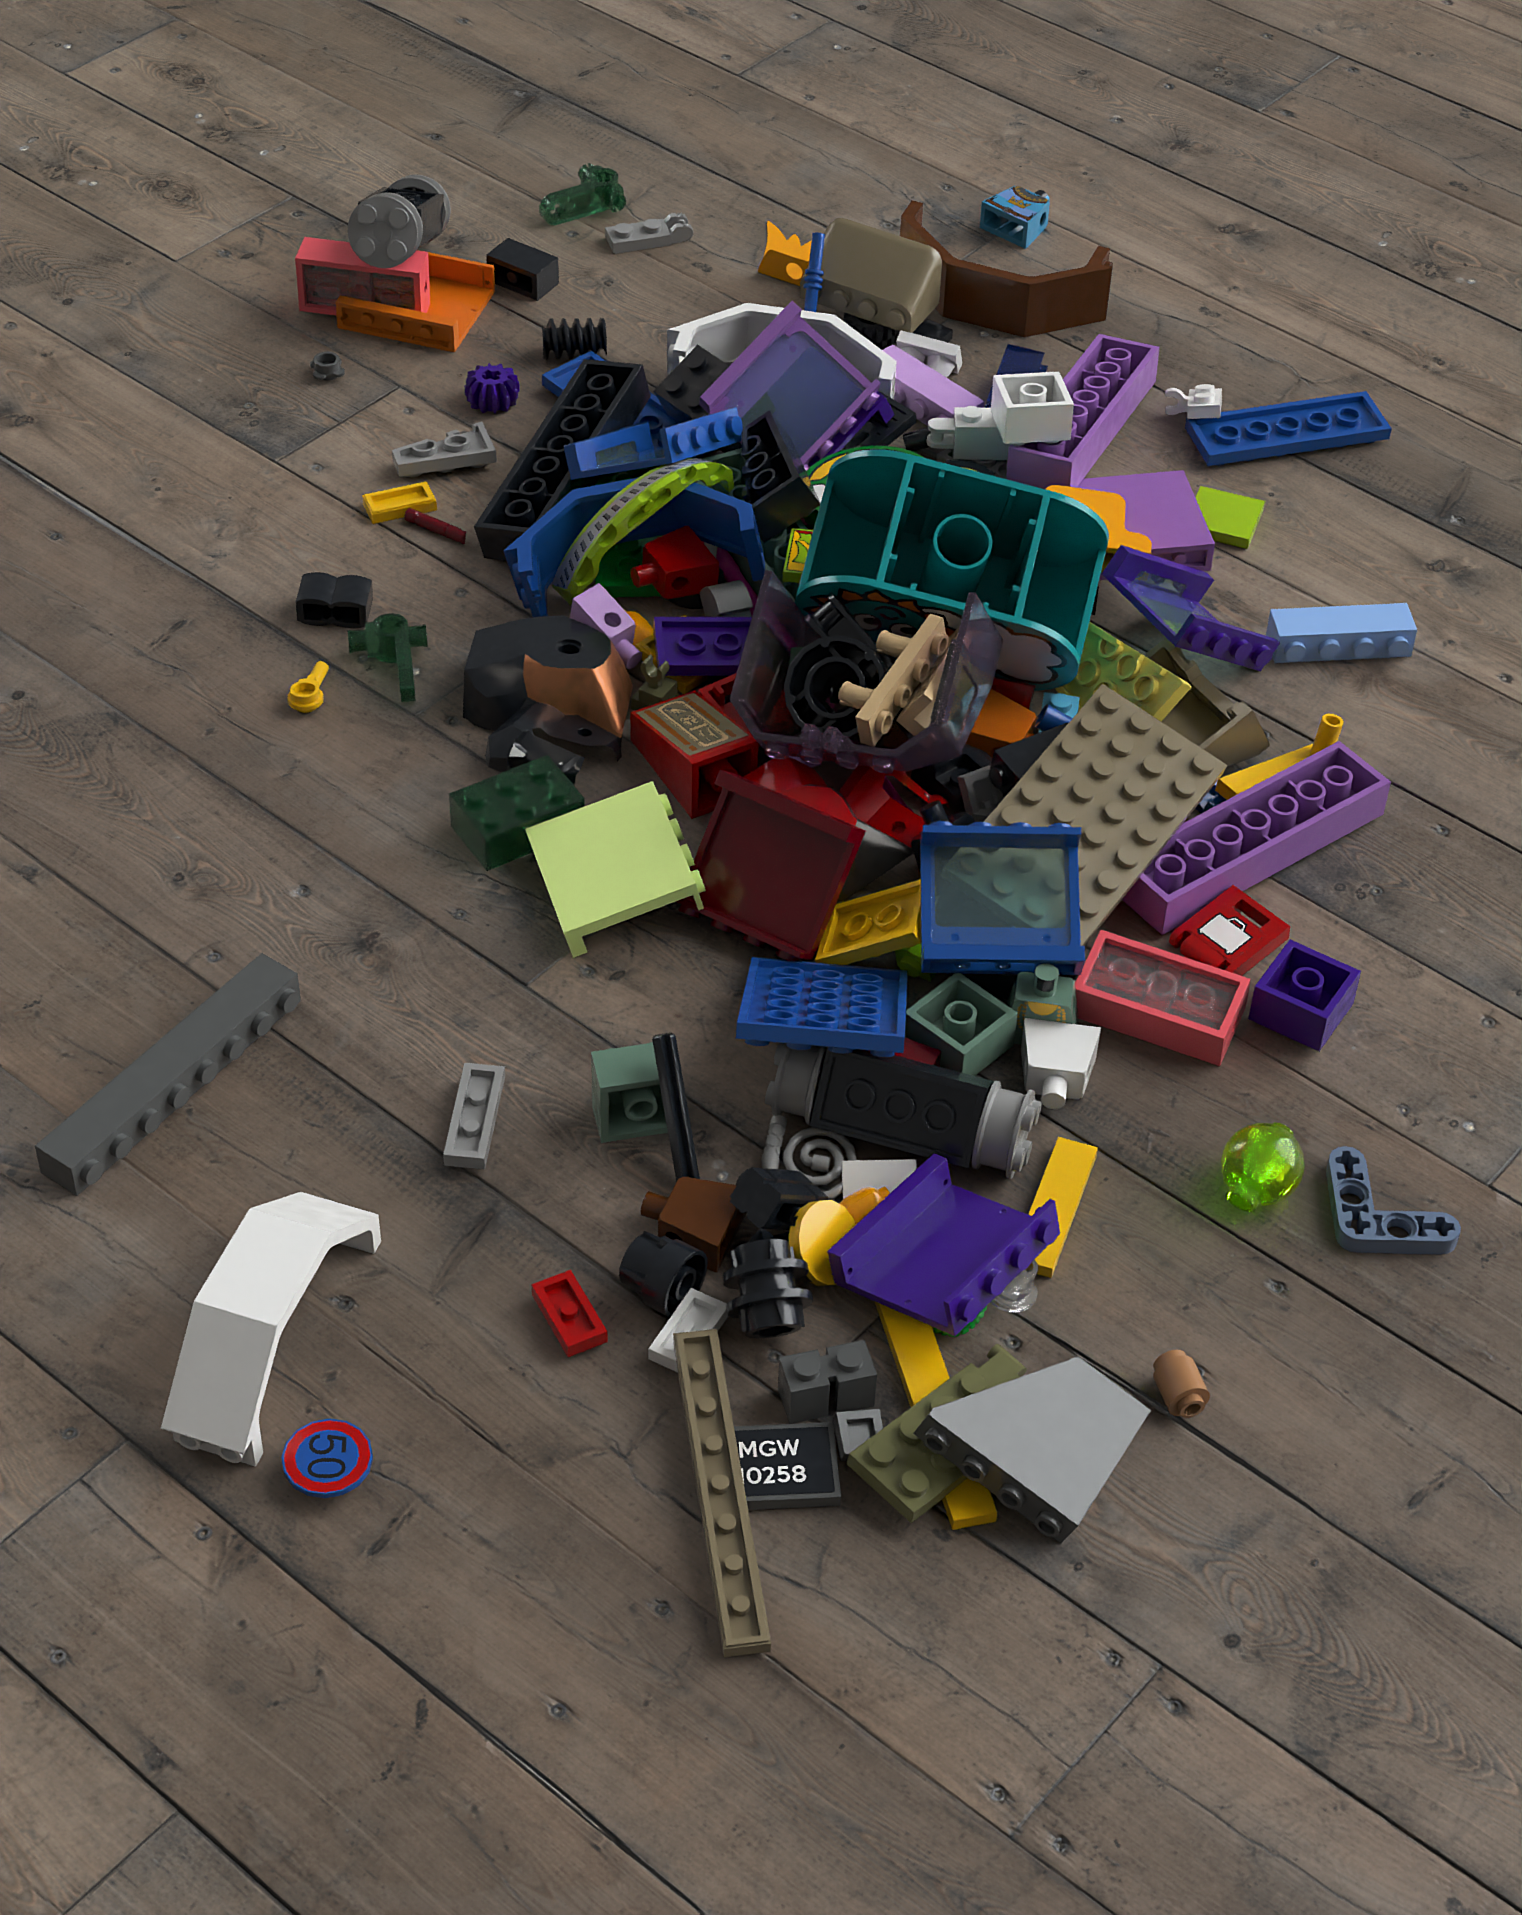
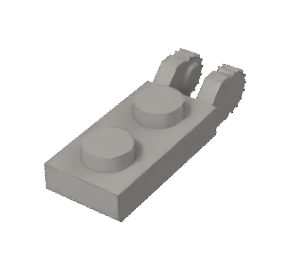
[605,212,694,254]

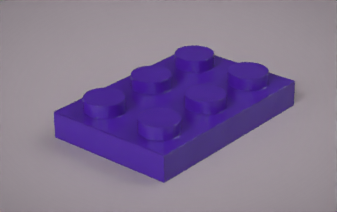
[653,617,766,676]

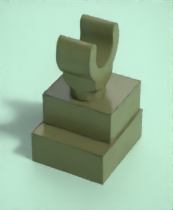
[631,655,679,710]

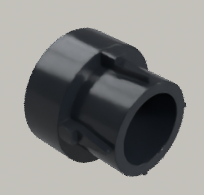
[619,1231,708,1318]

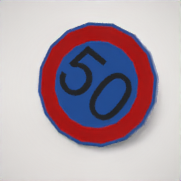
[281,1418,373,1498]

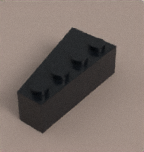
[742,410,821,543]

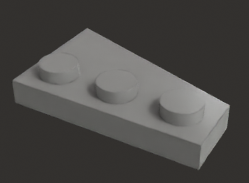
[392,421,497,478]

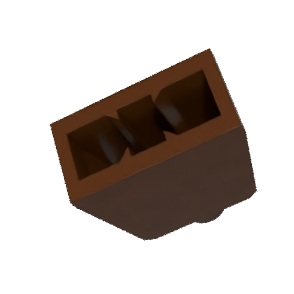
[641,1177,746,1273]

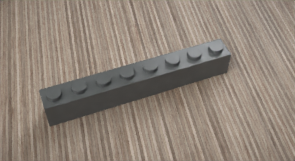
[35,953,301,1196]

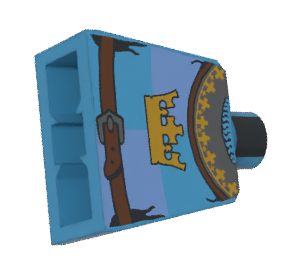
[980,186,1050,249]

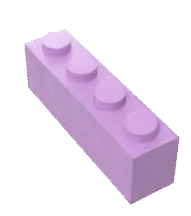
[883,345,985,426]

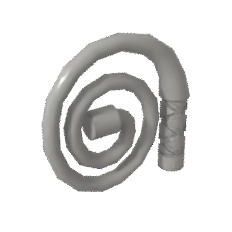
[761,1115,857,1200]

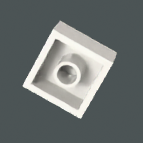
[991,372,1074,446]

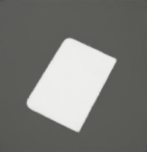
[842,1159,917,1199]

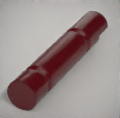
[404,508,466,544]

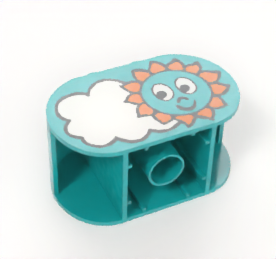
[794,450,1109,691]

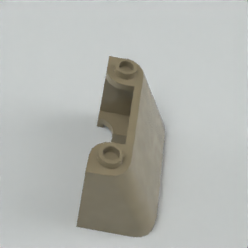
[1144,638,1270,767]

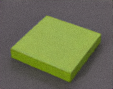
[1195,486,1265,549]

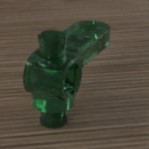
[539,163,626,225]
[347,613,428,702]

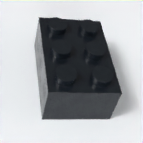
[653,344,776,453]

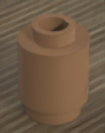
[1153,1350,1210,1418]

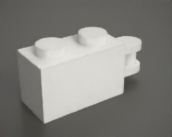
[927,406,1011,460]

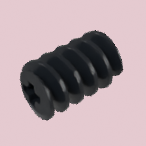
[542,318,607,360]

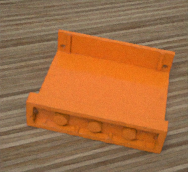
[335,250,495,352]

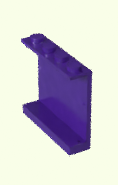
[827,1154,1060,1336]

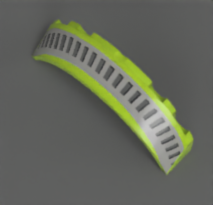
[552,458,735,606]

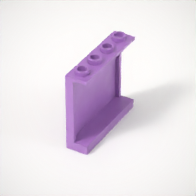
[1077,470,1215,580]

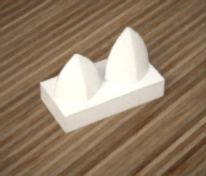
[896,330,962,378]

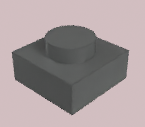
[832,1409,883,1461]

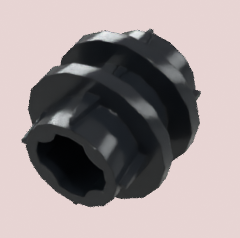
[722,1239,813,1339]

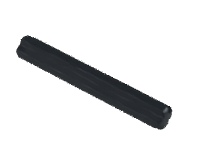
[652,1032,700,1182]

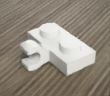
[1165,384,1222,419]

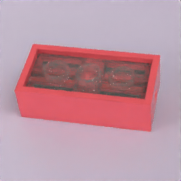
[295,237,430,316]
[1075,930,1251,1066]

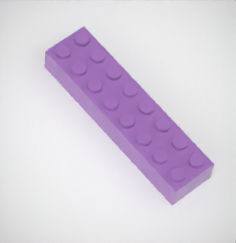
[1006,334,1159,489]
[1122,741,1391,935]

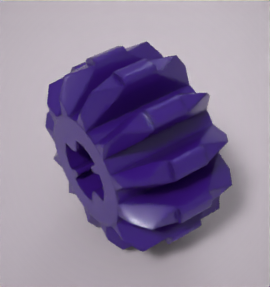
[464,363,520,414]

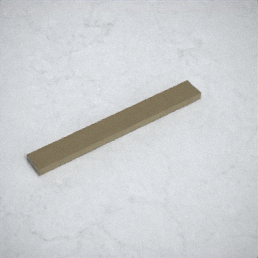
[673,1329,771,1657]

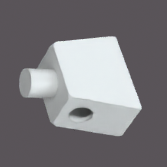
[1021,1018,1101,1109]

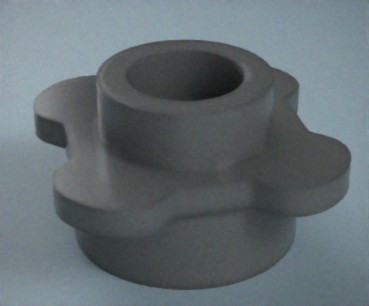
[310,351,345,380]

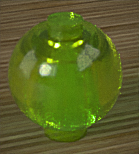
[1221,1122,1305,1212]

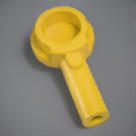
[287,661,329,713]

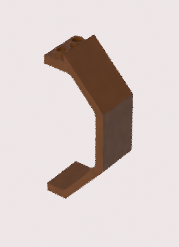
[900,200,1113,337]

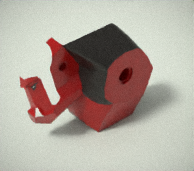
[744,753,949,901]

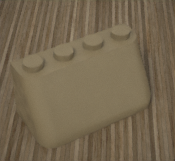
[800,218,942,333]

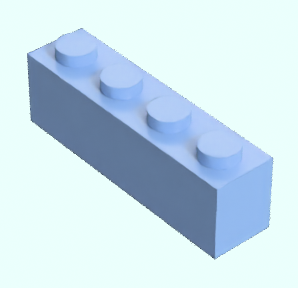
[1266,603,1417,663]

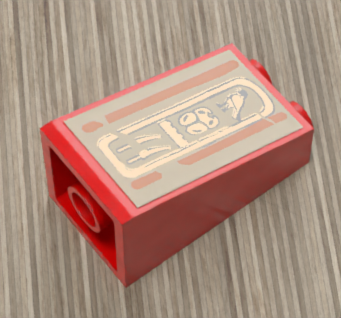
[630,690,758,819]

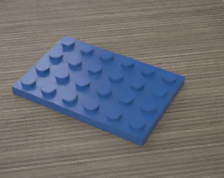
[736,957,908,1057]

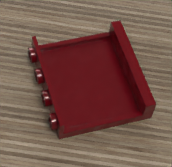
[676,770,866,961]

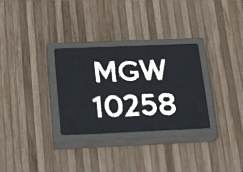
[734,1422,841,1510]

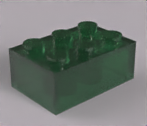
[449,755,585,871]

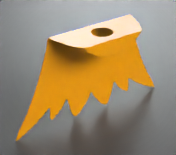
[758,221,812,286]

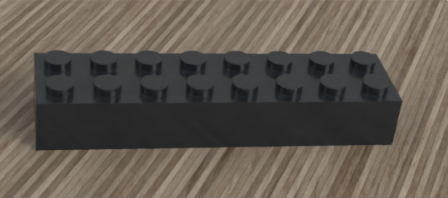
[474,359,651,561]

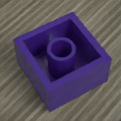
[1248,939,1361,1052]

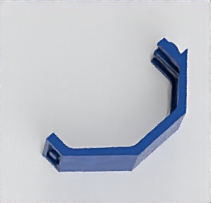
[504,477,767,617]

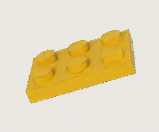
[815,879,936,965]

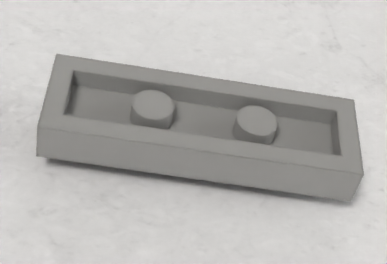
[443,1063,505,1169]

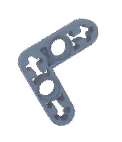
[1326,1146,1461,1255]

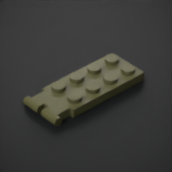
[847,1344,1027,1523]

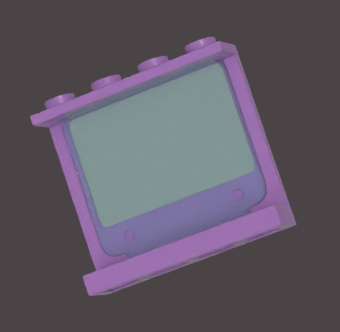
[699,301,881,471]

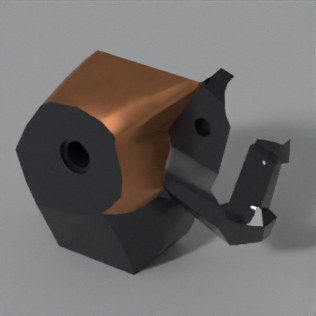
[463,615,633,785]

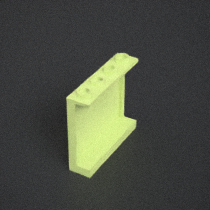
[525,781,706,958]

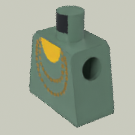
[1006,964,1079,1045]

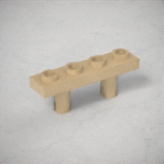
[838,614,949,747]

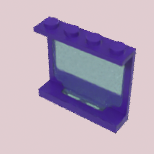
[1102,545,1280,671]

